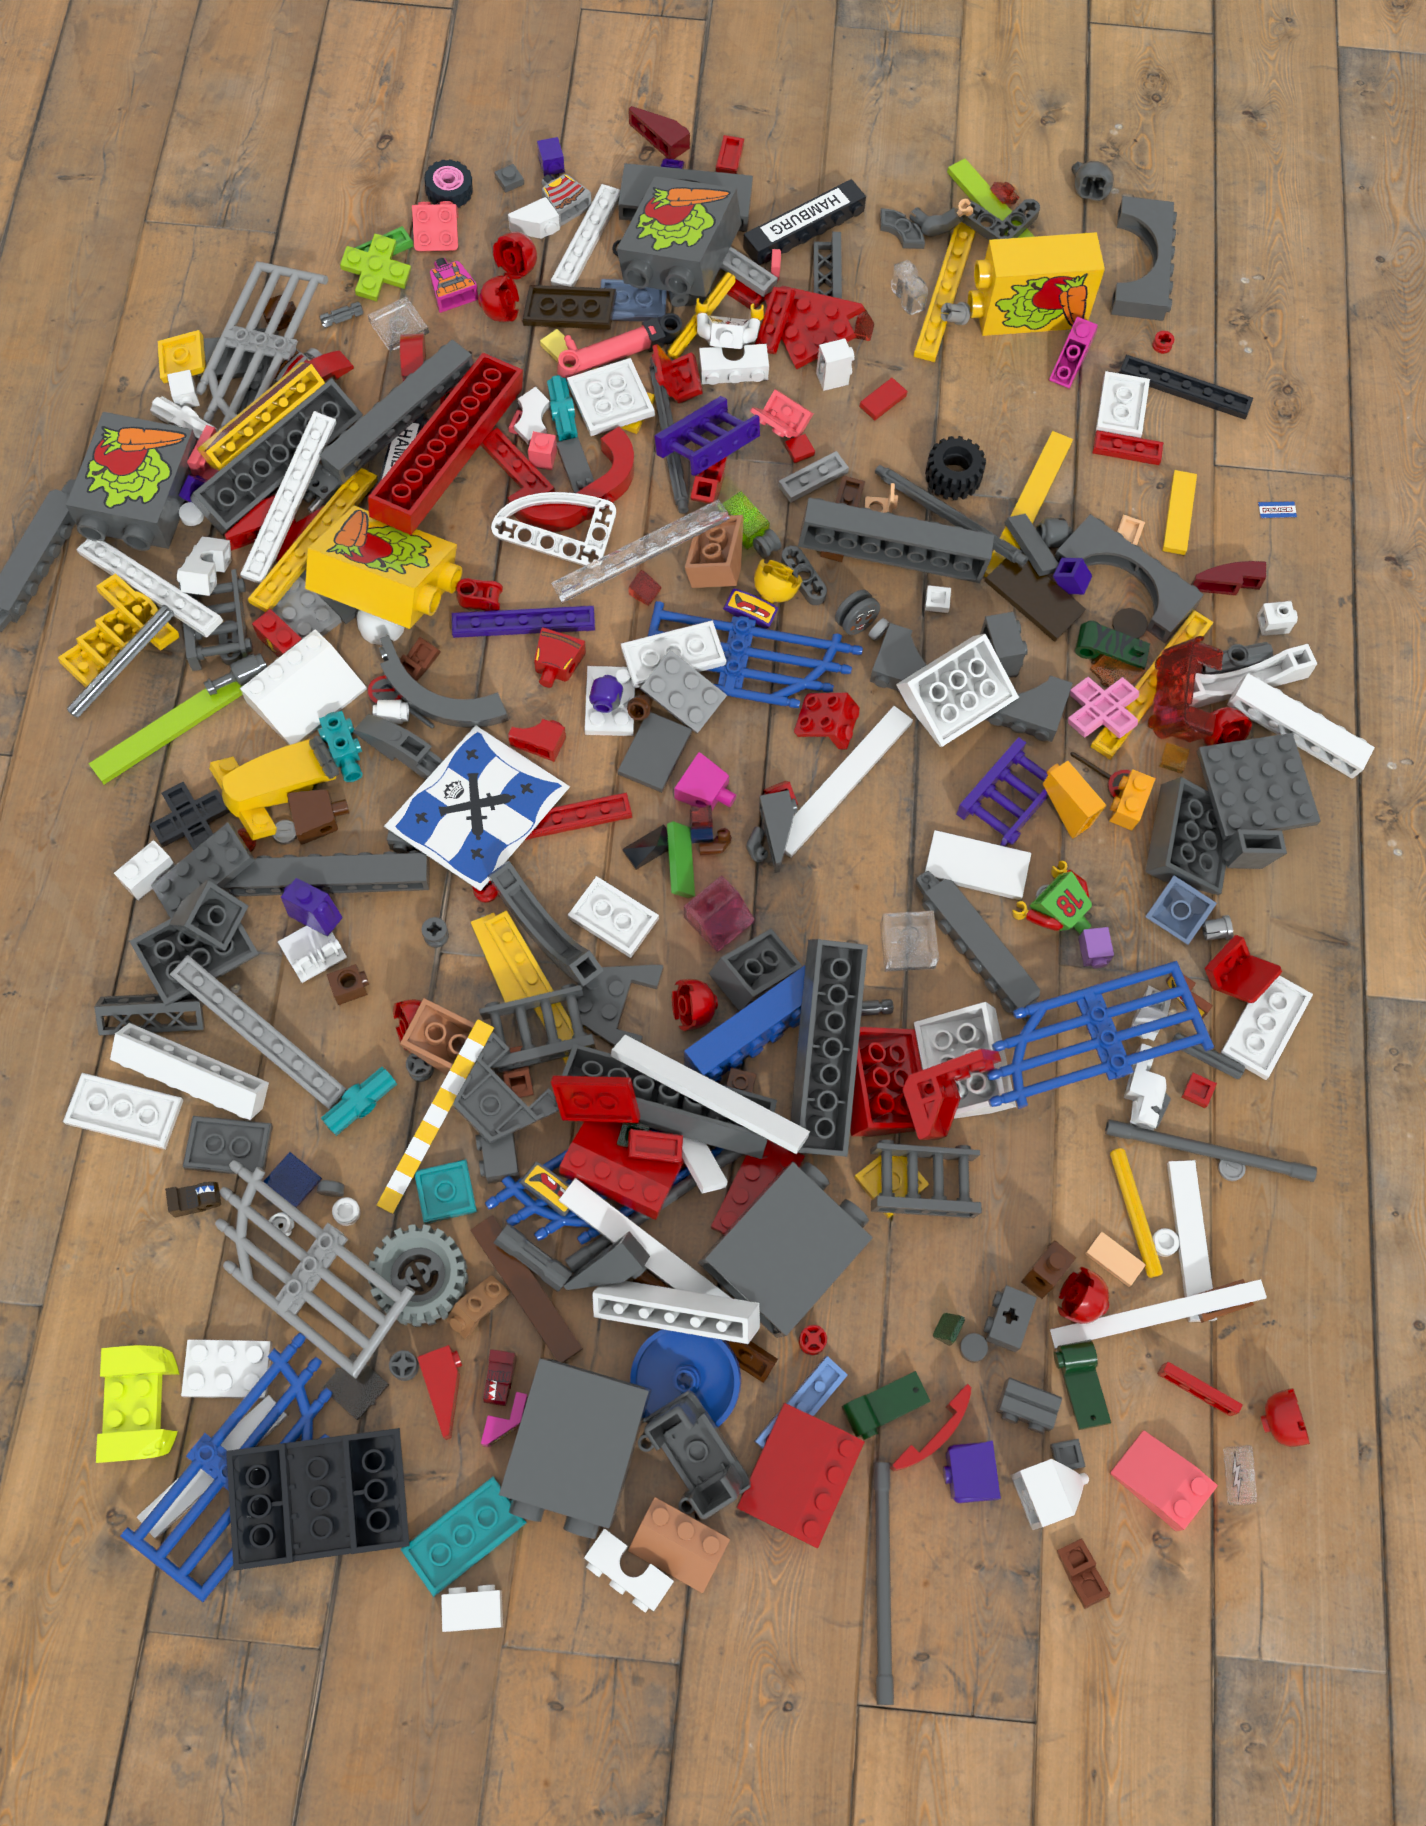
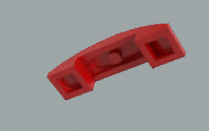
[306,350,354,381]
[890,1384,972,1472]

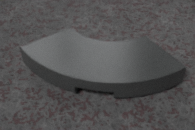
[880,208,925,249]

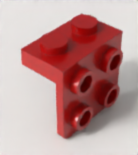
[652,344,703,404]
[794,693,860,749]
[1204,935,1282,1003]

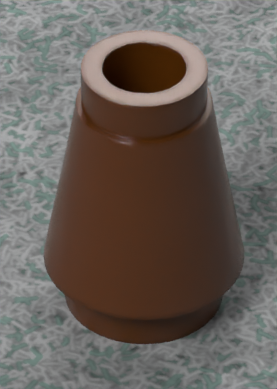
[627,692,653,720]

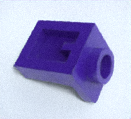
[179,475,207,503]

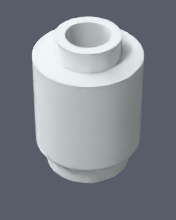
[373,700,409,724]

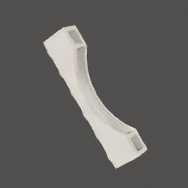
[1168,644,1317,713]

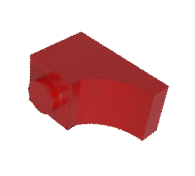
[508,719,566,762]

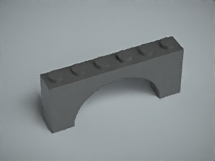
[618,163,753,232]
[1111,196,1177,321]
[1055,514,1204,643]

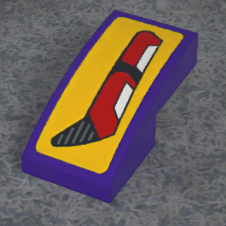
[723,588,778,629]

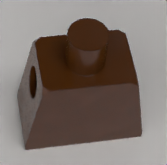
[287,790,350,845]
[1021,1240,1076,1299]

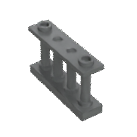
[179,569,253,671]
[479,984,596,1074]
[870,1140,982,1218]

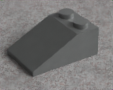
[708,929,803,1012]

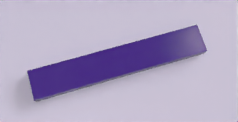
[452,606,595,638]

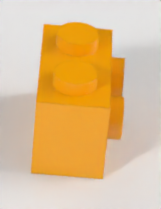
[1109,769,1156,831]

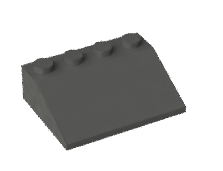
[1145,777,1228,895]
[129,918,259,1006]

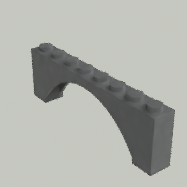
[870,623,1073,742]

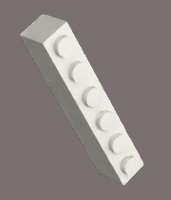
[1227,673,1375,779]
[110,1023,269,1120]
[593,1281,760,1344]

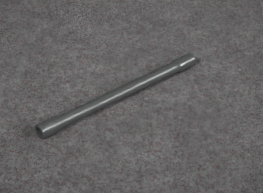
[1105,1119,1317,1182]
[565,1149,744,1273]
[873,1462,894,1705]

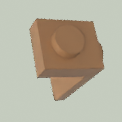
[446,1275,510,1339]

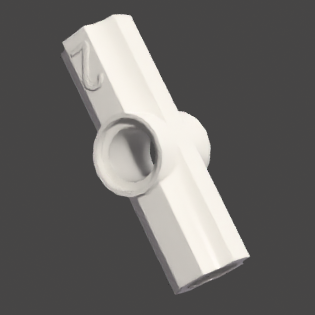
[150,396,218,441]

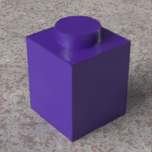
[537,137,565,176]
[1053,558,1092,595]

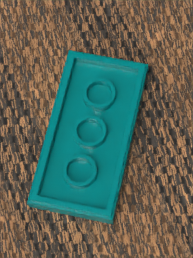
[401,1476,527,1597]

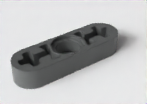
[781,546,827,605]

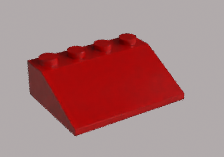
[850,1027,922,1137]
[559,1121,684,1220]
[736,1403,865,1549]

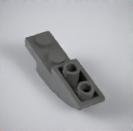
[353,714,444,780]

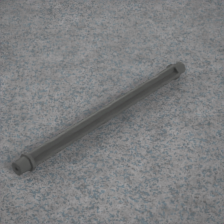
[649,357,689,514]
[875,465,1028,566]

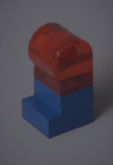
[689,805,713,843]

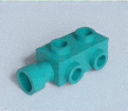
[318,711,363,782]

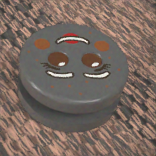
[835,590,880,635]

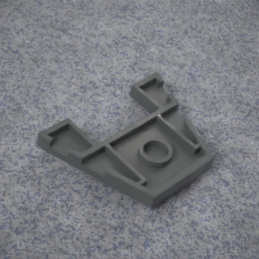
[569,964,663,1047]
[452,1032,559,1144]

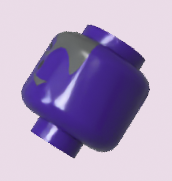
[589,675,623,713]

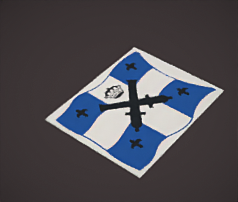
[384,725,570,891]

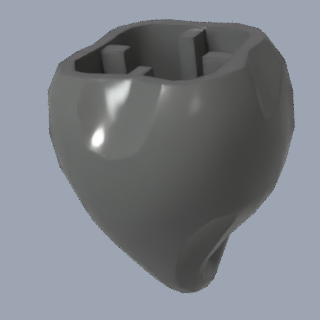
[1071,161,1114,201]

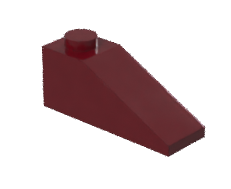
[628,106,690,159]

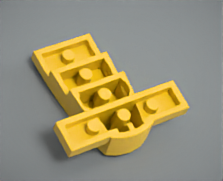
[58,573,179,688]
[209,738,337,840]

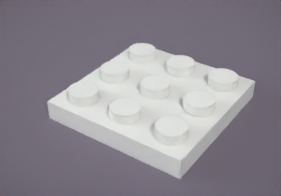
[567,358,655,436]

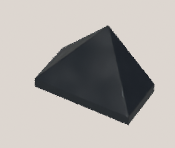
[622,824,669,870]

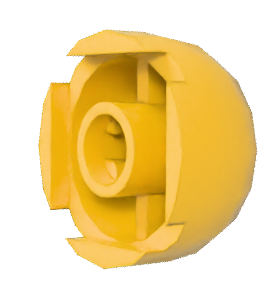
[754,559,802,604]

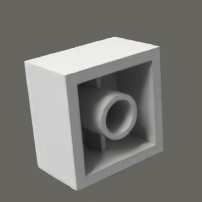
[1010,1459,1089,1530]

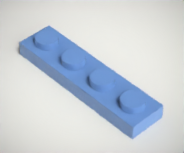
[754,1356,848,1449]

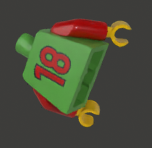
[1012,861,1092,934]

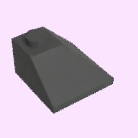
[169,880,249,951]

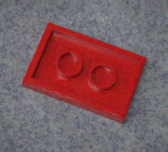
[551,1076,641,1123]

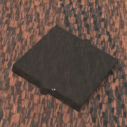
[322,1353,389,1420]

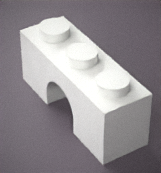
[699,344,769,385]
[177,537,232,596]
[584,1529,674,1613]

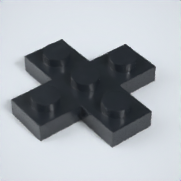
[150,781,230,850]

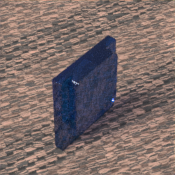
[263,1152,322,1208]

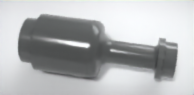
[203,653,267,696]

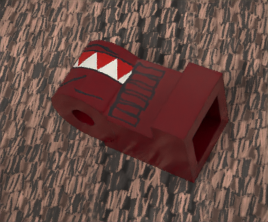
[483,1349,517,1406]

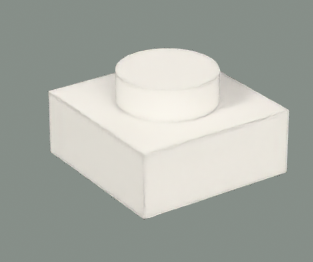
[925,585,951,613]

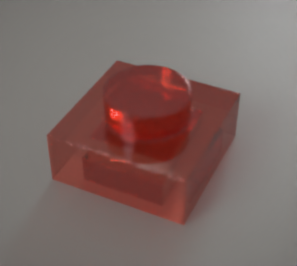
[990,182,1020,204]

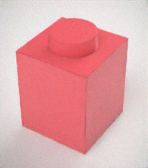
[528,431,557,470]

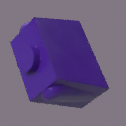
[281,878,343,937]
[943,1440,1001,1503]

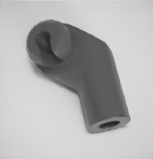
[746,827,768,862]

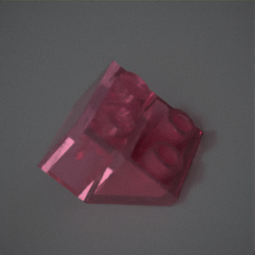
[684,875,755,953]

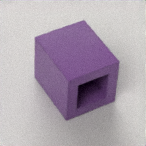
[1078,927,1114,968]

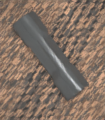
[494,1223,573,1292]

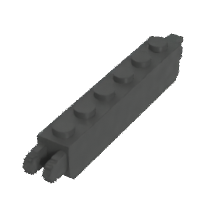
[0,479,76,632]
[915,871,1045,1026]

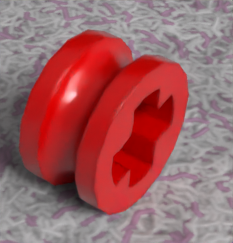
[1152,331,1175,354]

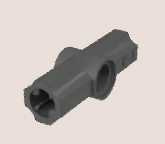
[1198,642,1273,675]

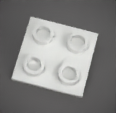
[278,926,347,983]

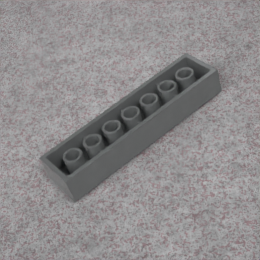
[190,378,363,536]
[798,498,994,583]
[790,939,868,1157]
[562,1044,777,1159]

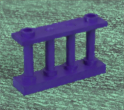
[655,396,760,476]
[956,737,1049,847]

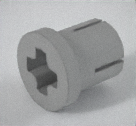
[941,302,971,325]
[1202,915,1233,941]

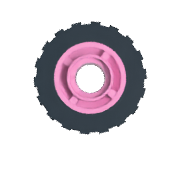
[424,159,473,208]

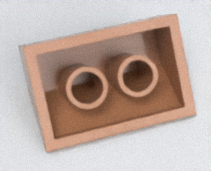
[628,1497,730,1594]

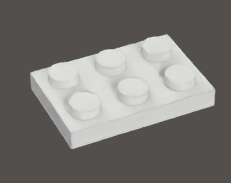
[1095,371,1150,438]
[585,666,635,736]
[568,876,659,958]
[181,1340,272,1399]

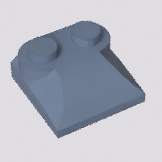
[1146,876,1217,945]

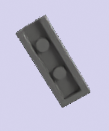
[556,437,594,493]

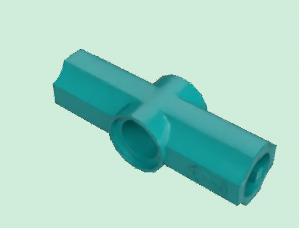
[547,375,578,441]
[321,1066,397,1136]

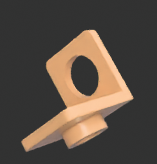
[865,483,898,513]

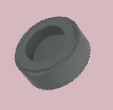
[317,1180,345,1197]
[960,1333,988,1362]

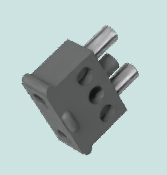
[303,463,343,513]

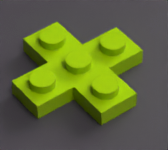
[340,234,411,302]

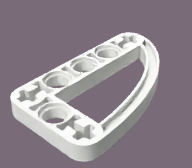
[491,492,616,568]

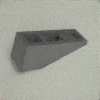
[759,790,797,873]
[564,1231,650,1290]

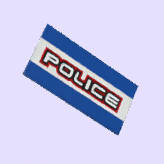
[1258,501,1297,518]

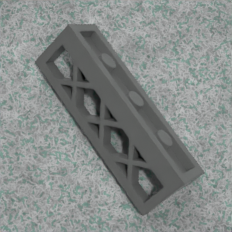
[813,231,842,299]
[94,993,205,1035]

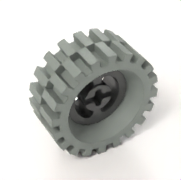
[368,1224,468,1327]

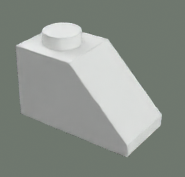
[508,197,560,239]
[1131,986,1171,1041]

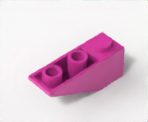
[1049,317,1098,389]

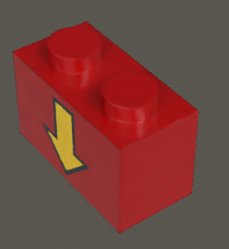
[252,609,302,658]

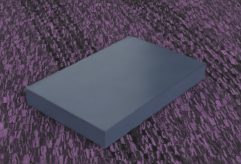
[601,279,667,322]

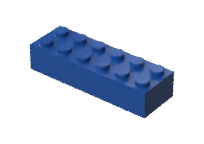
[684,965,805,1083]

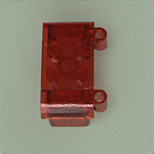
[1147,636,1223,742]

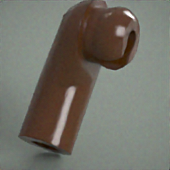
[699,828,732,855]

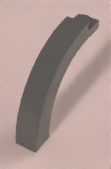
[379,635,509,728]
[487,861,604,986]

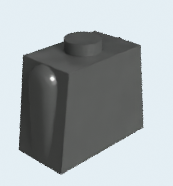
[1222,829,1287,869]

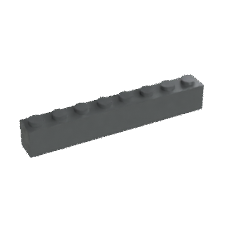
[319,339,473,484]
[223,851,430,897]

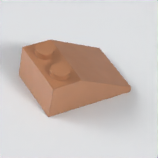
[685,515,744,588]
[400,998,493,1075]

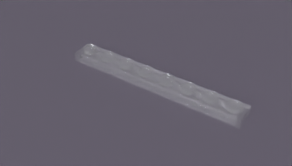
[551,499,730,603]

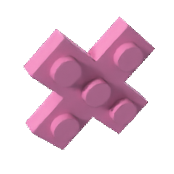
[1068,677,1139,739]

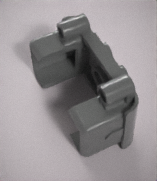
[638,1390,751,1519]

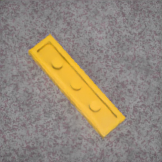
[1162,470,1197,555]
[471,913,527,1003]

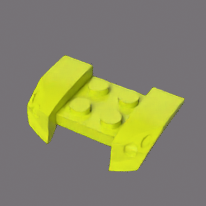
[96,1345,180,1463]

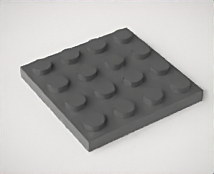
[1196,733,1321,840]

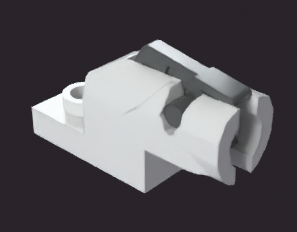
[1124,1044,1171,1131]

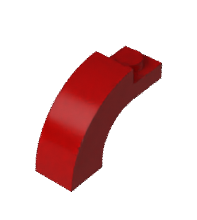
[400,333,426,381]
[690,456,728,505]

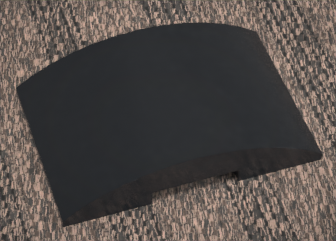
[226,1428,410,1571]

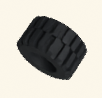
[925,436,986,500]

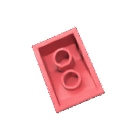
[1109,1430,1218,1531]

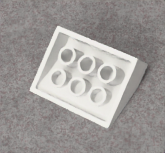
[240,629,367,745]
[896,634,1019,747]
[914,1002,1016,1119]

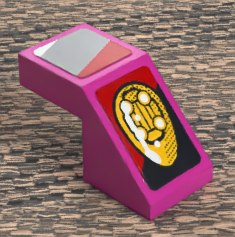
[481,1392,528,1447]

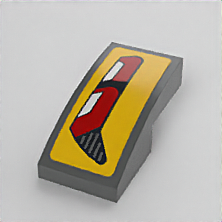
[519,1161,570,1216]

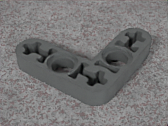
[962,199,1040,240]

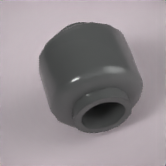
[1036,517,1072,548]

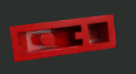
[225,495,296,551]
[417,1345,463,1440]

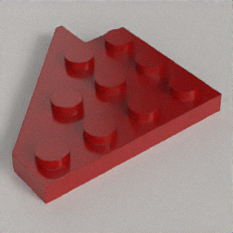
[764,286,865,369]

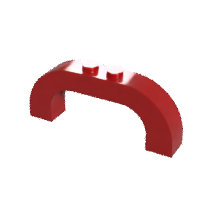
[508,426,634,532]

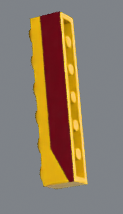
[197,362,325,470]

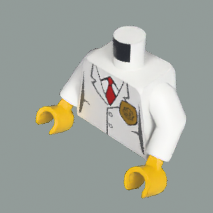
[695,298,764,349]

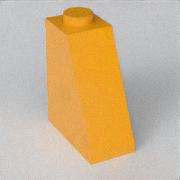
[1043,761,1106,839]

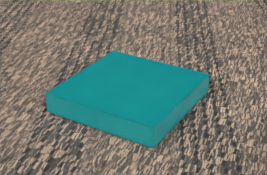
[414,1159,477,1224]

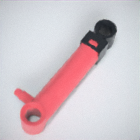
[557,313,682,381]

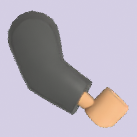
[910,198,973,237]

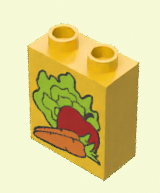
[967,232,1105,336]
[305,506,462,629]

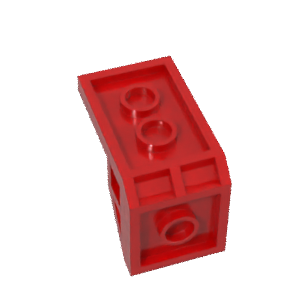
[903,1049,1001,1140]

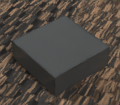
[1050,1439,1086,1470]

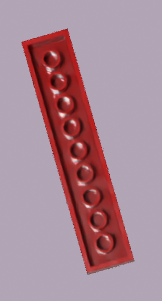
[368,353,523,535]

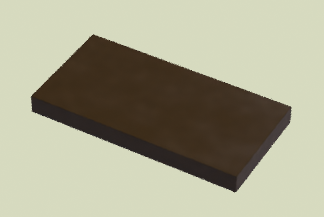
[522,285,617,330]
[984,558,1086,642]

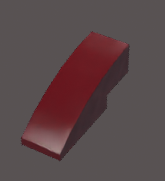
[1191,561,1266,596]

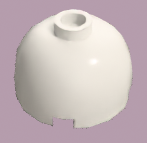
[357,610,405,645]

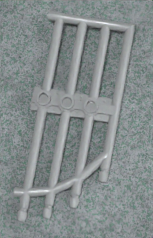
[196,261,328,431]
[215,1160,415,1379]

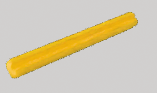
[667,272,736,360]
[1110,1148,1163,1278]

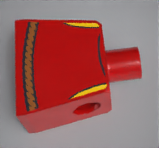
[534,627,586,688]

